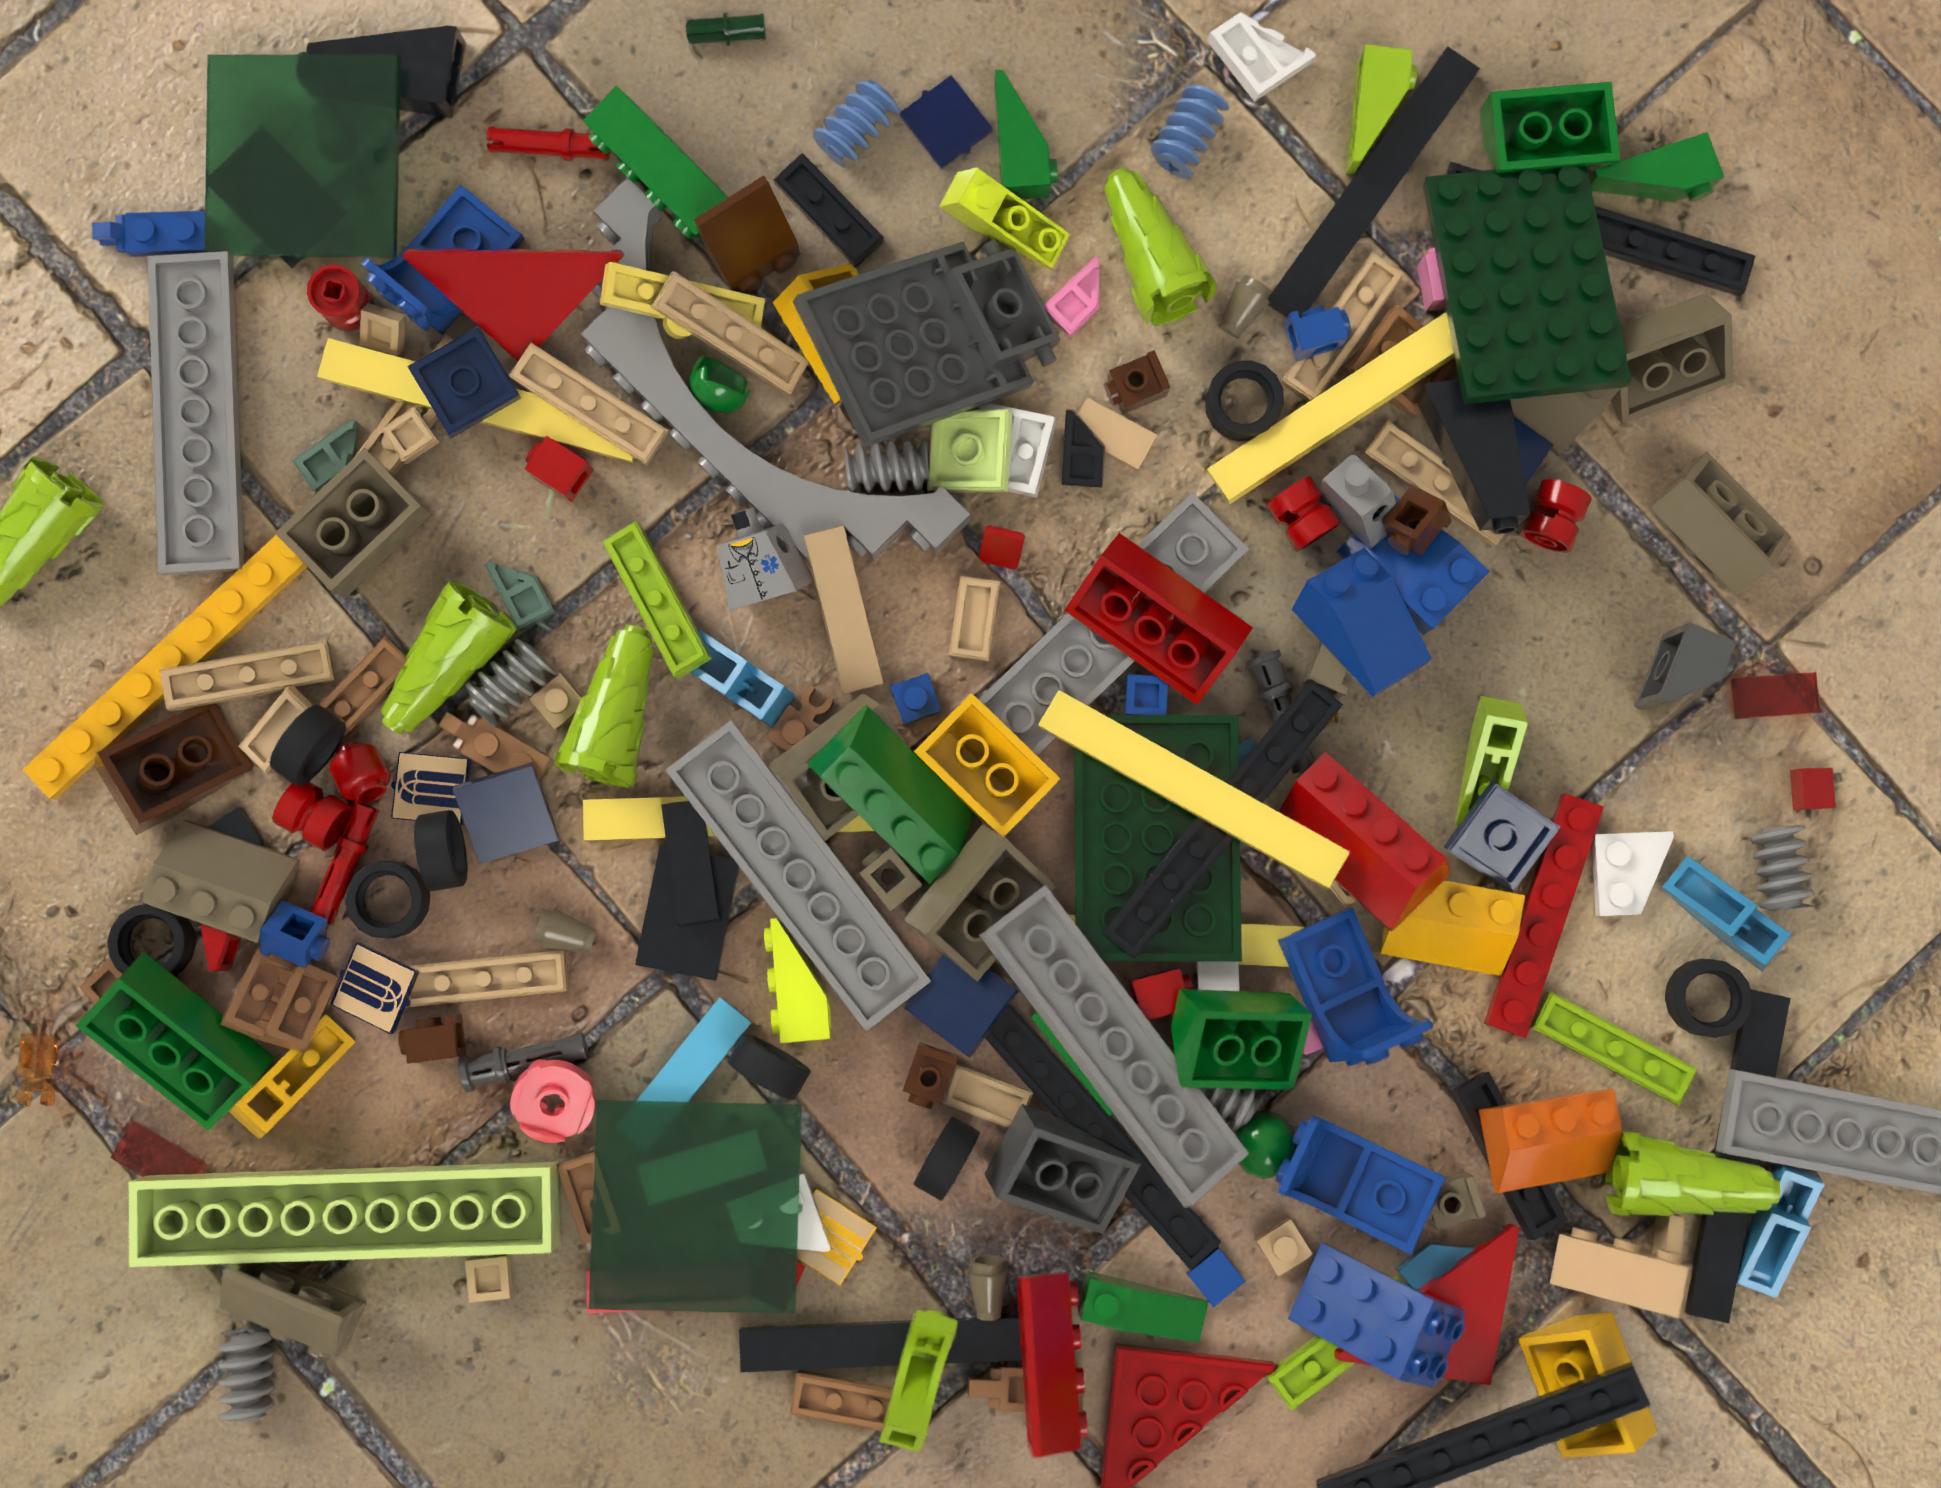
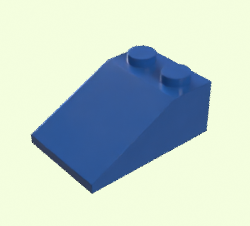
[1336,495,1490,635]
[1291,548,1432,697]

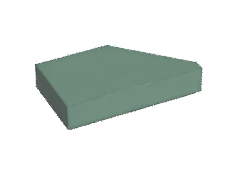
[292,418,360,493]
[484,562,557,631]

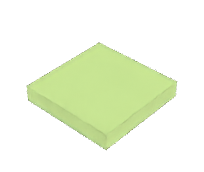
[927,409,1013,492]

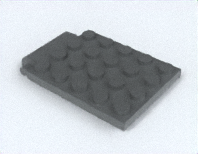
[793,239,1060,448]

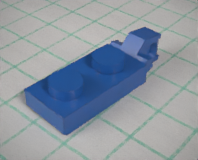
[92,211,210,257]

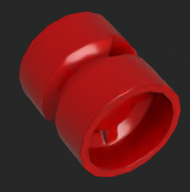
[307,264,375,331]
[1266,476,1341,552]
[1520,479,1592,553]
[272,781,353,851]

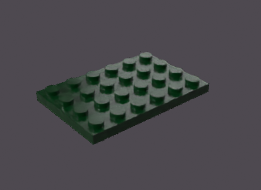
[1423,166,1631,404]
[1074,715,1242,962]

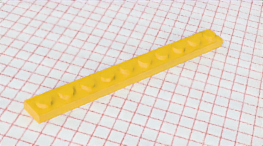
[22,535,307,800]

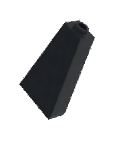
[298,25,466,118]
[1417,379,1530,534]

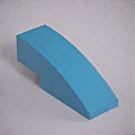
[690,627,796,728]
[1662,855,1791,972]
[1737,1163,1825,1298]

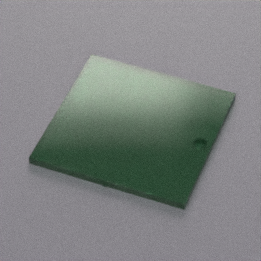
[204,52,401,260]
[589,1100,803,1314]

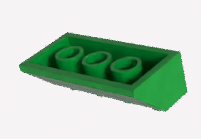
[583,85,728,240]
[807,704,974,884]
[75,952,275,1131]

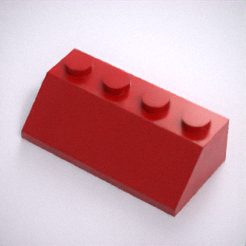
[1064,533,1253,705]
[1279,752,1451,932]
[1016,1272,1088,1458]

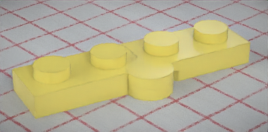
[600,262,765,339]

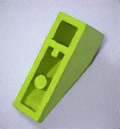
[1346,44,1418,175]
[1455,696,1528,825]

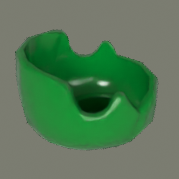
[689,356,750,414]
[1235,1110,1296,1179]

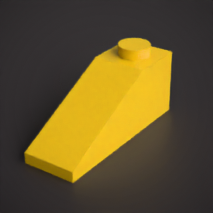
[228,1014,356,1139]

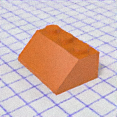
[1479,1089,1622,1193]

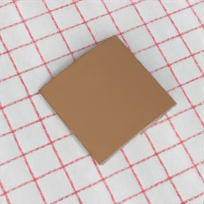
[1345,304,1456,417]
[220,947,338,1052]

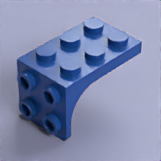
[361,185,524,335]
[1278,908,1433,1066]
[1276,1115,1447,1255]
[1288,1242,1465,1387]

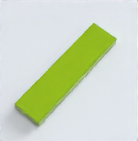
[602,521,713,679]
[1530,991,1698,1106]
[1266,1275,1403,1411]

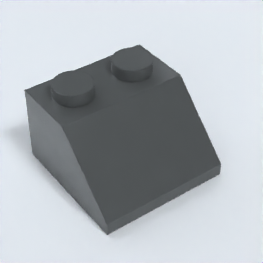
[1634,623,1737,710]

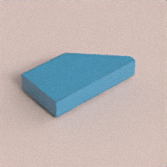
[1396,1242,1475,1290]

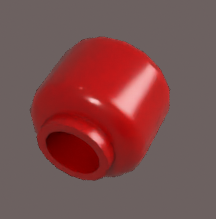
[329,741,391,804]

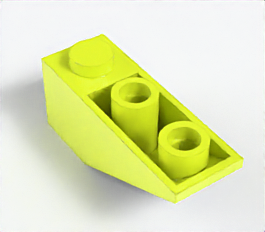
[939,168,1070,269]
[764,918,832,1043]

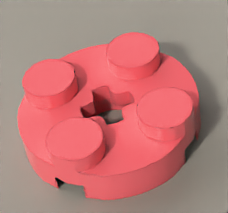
[510,1059,596,1143]

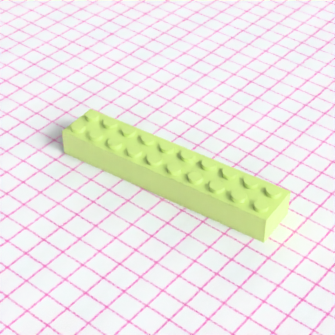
[129,1162,561,1267]

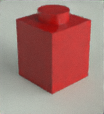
[524,436,594,503]
[1129,968,1193,1020]

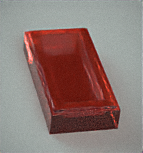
[1731,672,1820,720]
[110,1121,205,1177]

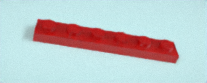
[1484,793,1604,1038]

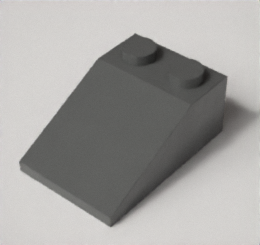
[984,1104,1141,1234]

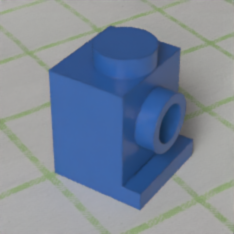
[1284,306,1351,361]
[260,900,330,968]

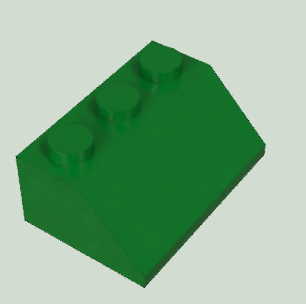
[1480,82,1621,173]
[1171,989,1312,1090]

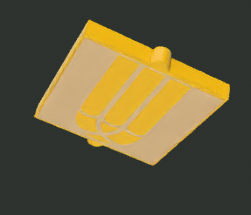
[781,1188,877,1286]

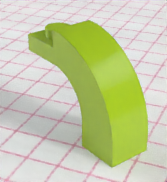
[879,1309,958,1453]

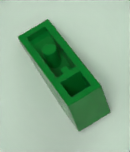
[994,70,1058,199]
[1589,132,1724,202]
[1078,1271,1208,1342]

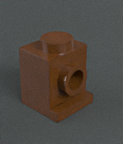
[1104,350,1170,414]
[1383,484,1451,555]
[399,1014,466,1064]
[903,1042,958,1109]

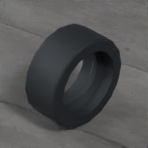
[1205,360,1284,441]
[269,705,346,786]
[414,810,468,891]
[345,860,430,938]
[107,904,196,976]
[1665,959,1752,1038]
[727,1033,811,1100]
[913,1116,980,1201]

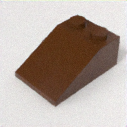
[693,175,801,294]
[94,703,254,835]

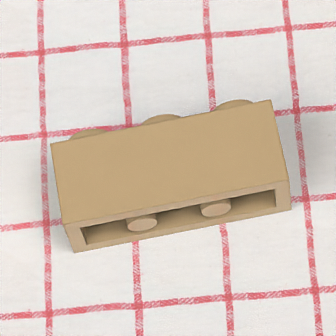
[1550,1227,1693,1319]

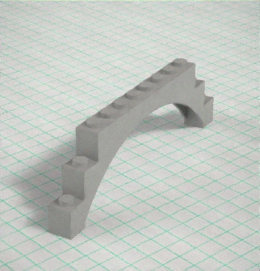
[581,178,970,563]

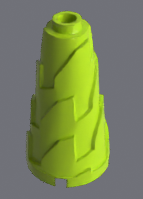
[1104,167,1217,326]
[0,456,105,608]
[381,580,517,734]
[554,624,654,788]
[1605,1130,1781,1216]

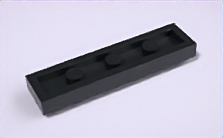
[1449,1072,1567,1240]

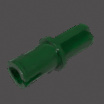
[686,13,766,46]

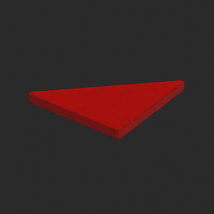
[402,249,625,361]
[1334,1223,1520,1385]
[1100,1343,1275,1488]

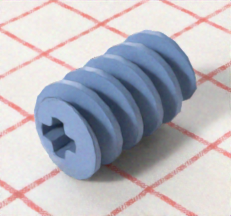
[813,79,901,168]
[1151,85,1230,179]

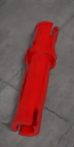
[487,126,611,161]
[310,801,380,925]

